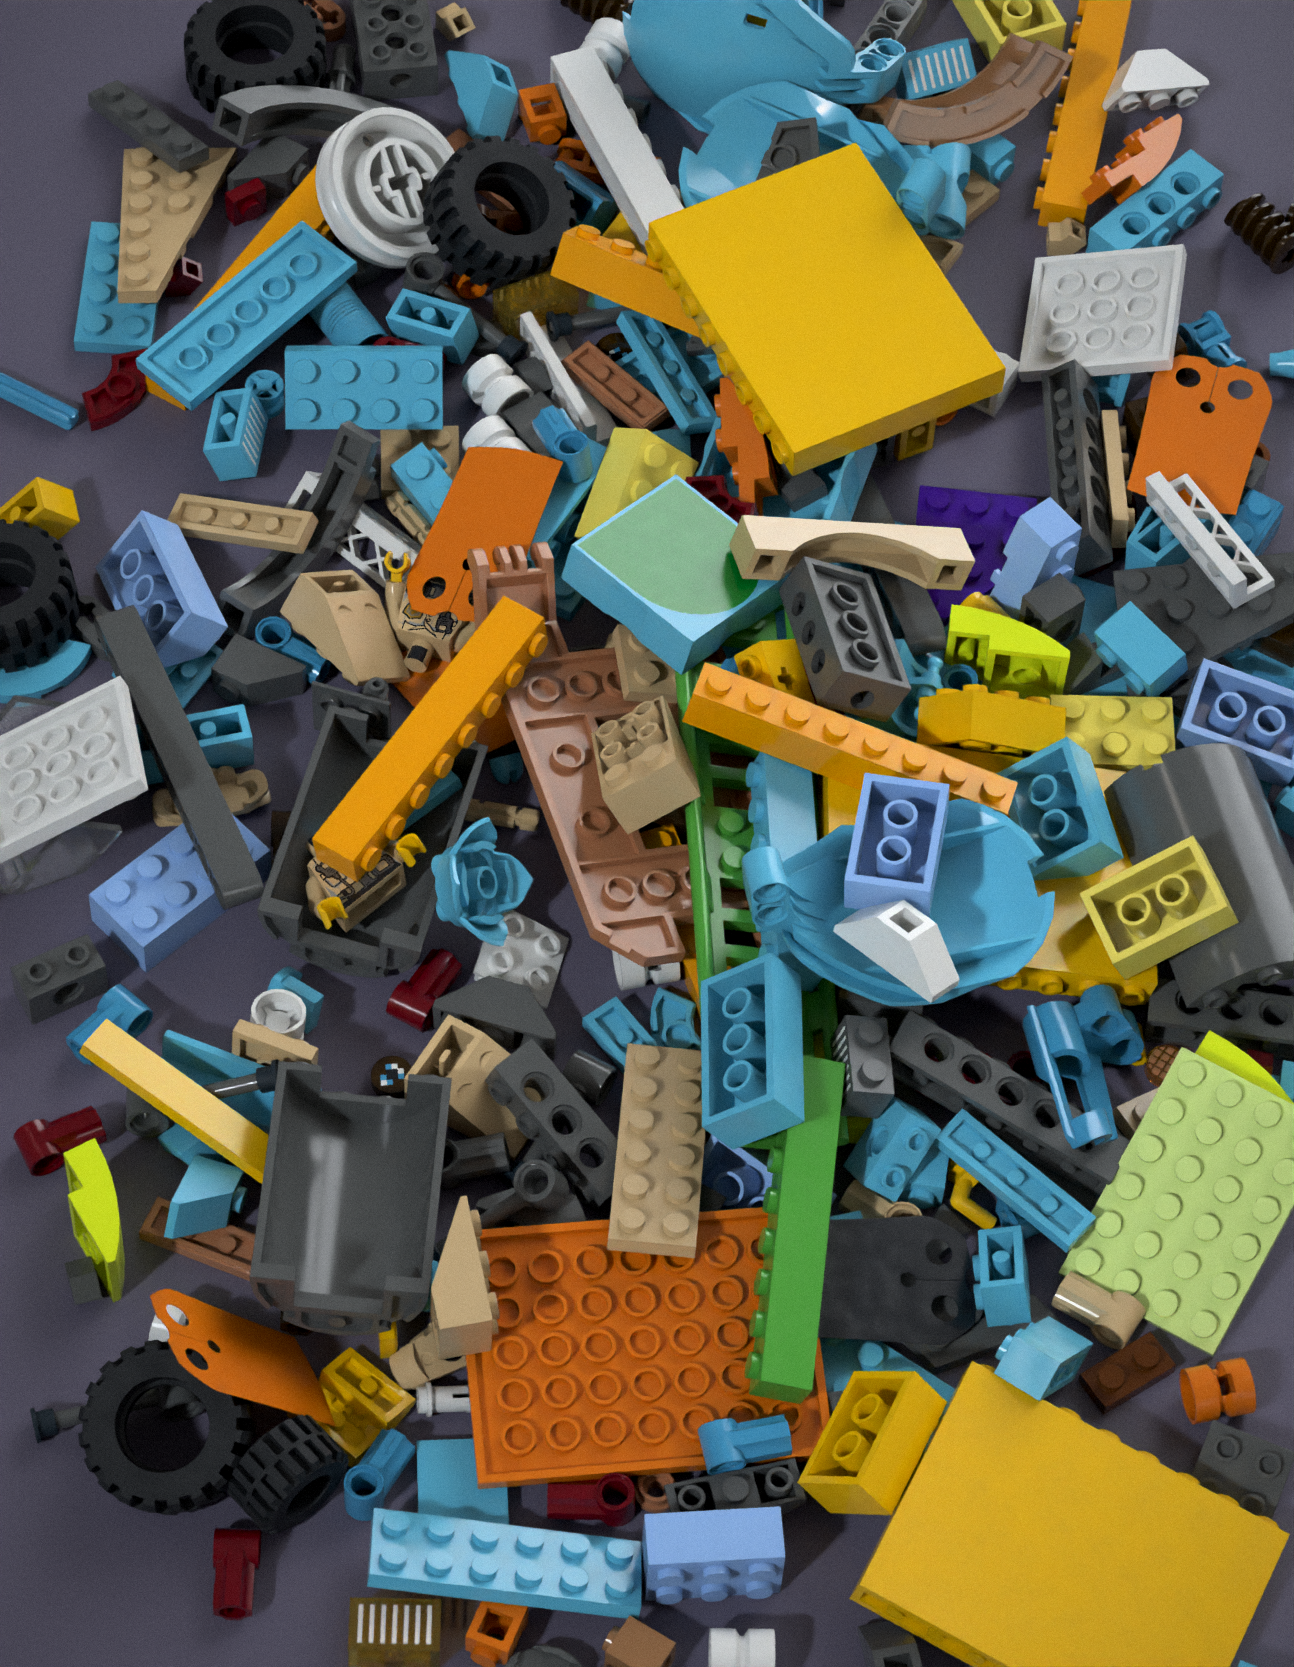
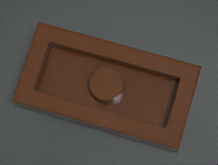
[1078,1331,1176,1415]

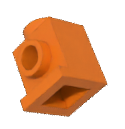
[518,83,567,145]
[465,1601,529,1667]

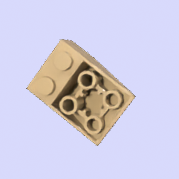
[280,569,410,686]
[591,695,701,835]
[404,1014,541,1161]
[430,1195,499,1360]

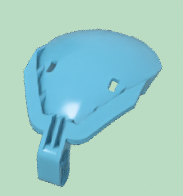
[622,0,906,134]
[678,81,946,232]
[742,798,1055,1006]

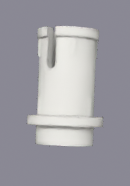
[416,1382,470,1418]

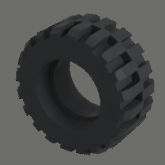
[183,0,327,114]
[423,136,576,290]
[0,519,80,673]
[78,1339,256,1515]

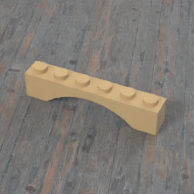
[729,515,975,590]

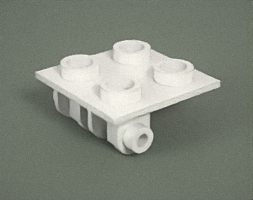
[473,910,569,1009]

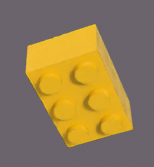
[917,684,1066,758]
[797,1371,947,1515]

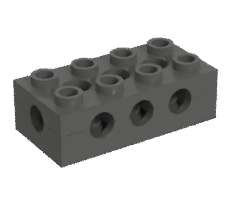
[349,0,438,101]
[779,556,911,723]

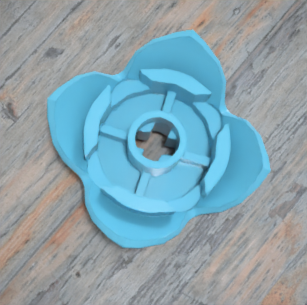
[431,817,535,947]

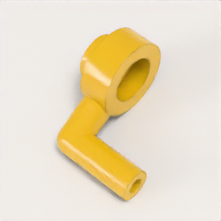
[947,1158,997,1229]

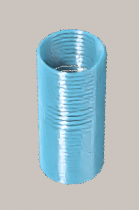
[308,281,388,345]

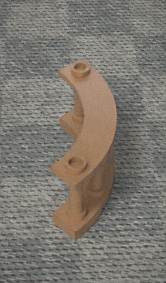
[857,32,1074,147]

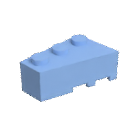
[989,497,1082,621]

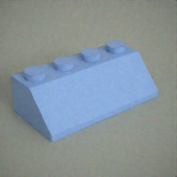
[96,510,228,668]

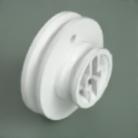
[315,107,454,268]

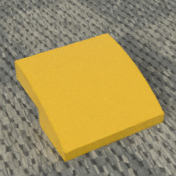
[287,1347,416,1468]

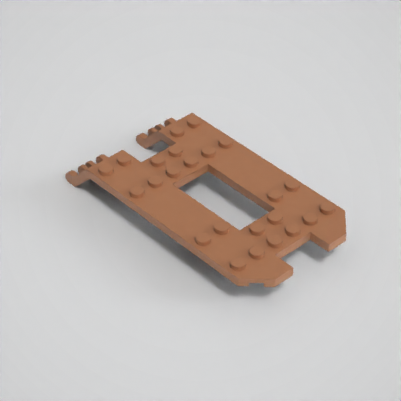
[467,542,762,967]

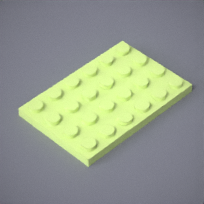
[1059,1047,1294,1357]

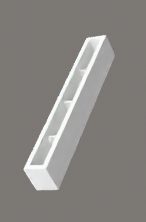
[550,46,684,255]

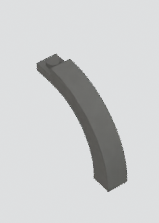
[211,85,395,147]
[217,420,381,639]

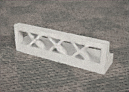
[520,311,617,447]
[285,471,422,589]
[1146,471,1275,609]

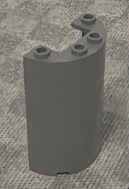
[257,705,488,978]
[1104,743,1294,1010]
[250,1061,452,1336]

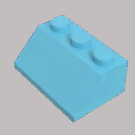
[996,737,1124,881]

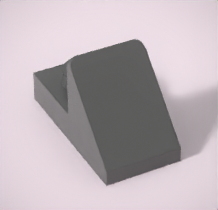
[1063,632,1125,695]

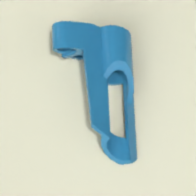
[1022,984,1144,1150]

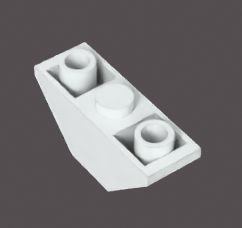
[1102,49,1210,113]
[833,900,960,1003]

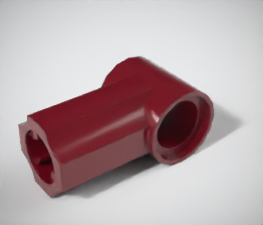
[386,948,462,1033]
[13,1105,107,1177]
[547,1472,636,1527]
[213,1528,261,1620]

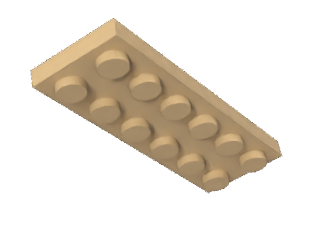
[607,1043,706,1258]

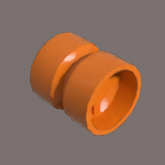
[1179,1357,1256,1425]

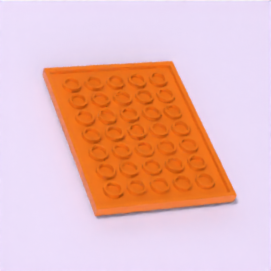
[465,1207,830,1489]

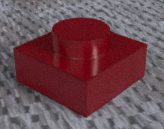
[225,177,267,227]

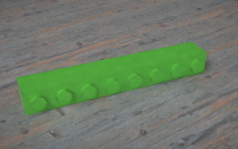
[745,1055,846,1404]

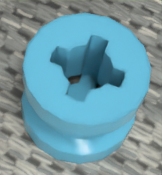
[245,370,285,419]

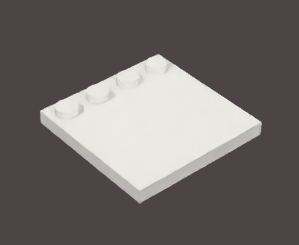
[1018,244,1187,382]
[0,676,148,864]

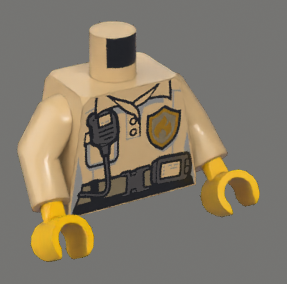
[384,551,475,673]
[305,833,427,932]

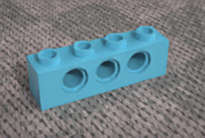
[1086,149,1224,253]

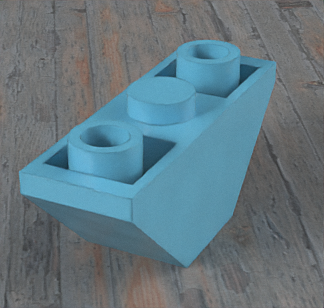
[444,50,519,141]

